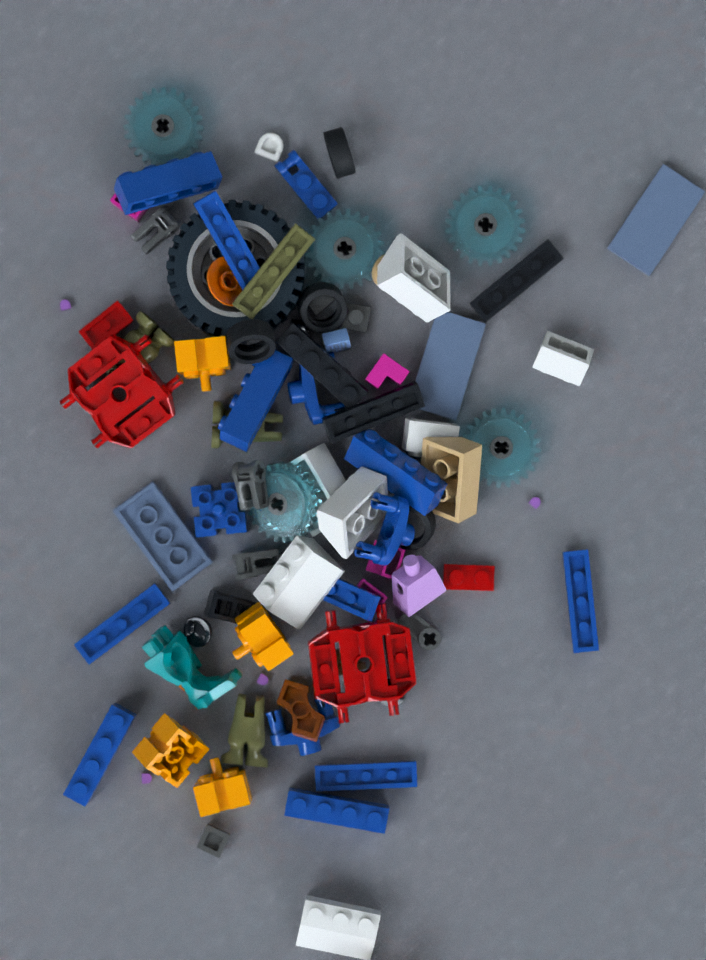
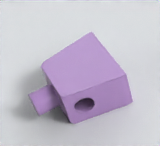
[391,555,446,617]

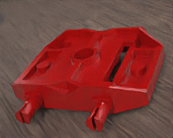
[59,334,184,449]
[308,603,417,723]

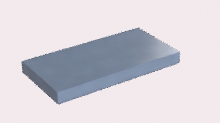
[607,164,705,276]
[415,312,486,421]
[112,481,213,592]

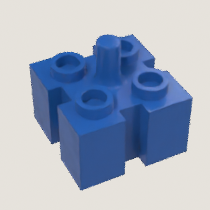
[191,482,248,538]

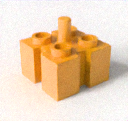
[174,336,231,392]
[232,602,294,672]
[132,713,210,788]
[193,757,253,817]

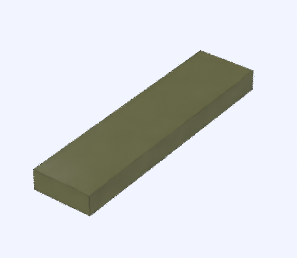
[232,223,315,319]

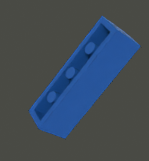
[114,151,223,215]
[218,350,293,452]
[344,429,448,516]
[63,703,137,807]
[284,787,389,834]

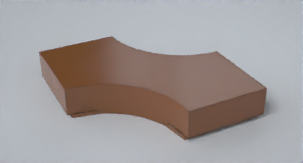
[277,679,325,742]

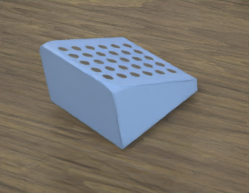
[322,328,351,353]

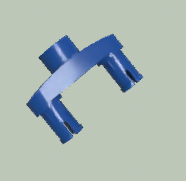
[287,352,344,425]
[354,492,415,566]
[265,699,340,756]

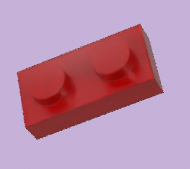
[78,300,134,349]
[443,564,495,591]

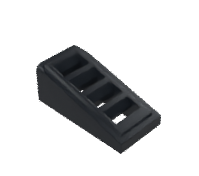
[204,590,257,624]

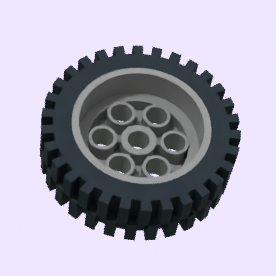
[166,200,305,340]

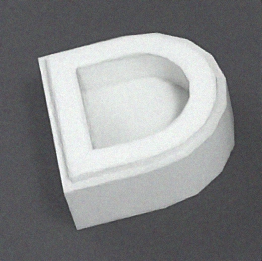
[254,133,284,162]

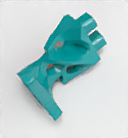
[142,625,243,710]

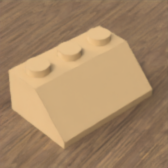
[421,437,482,523]

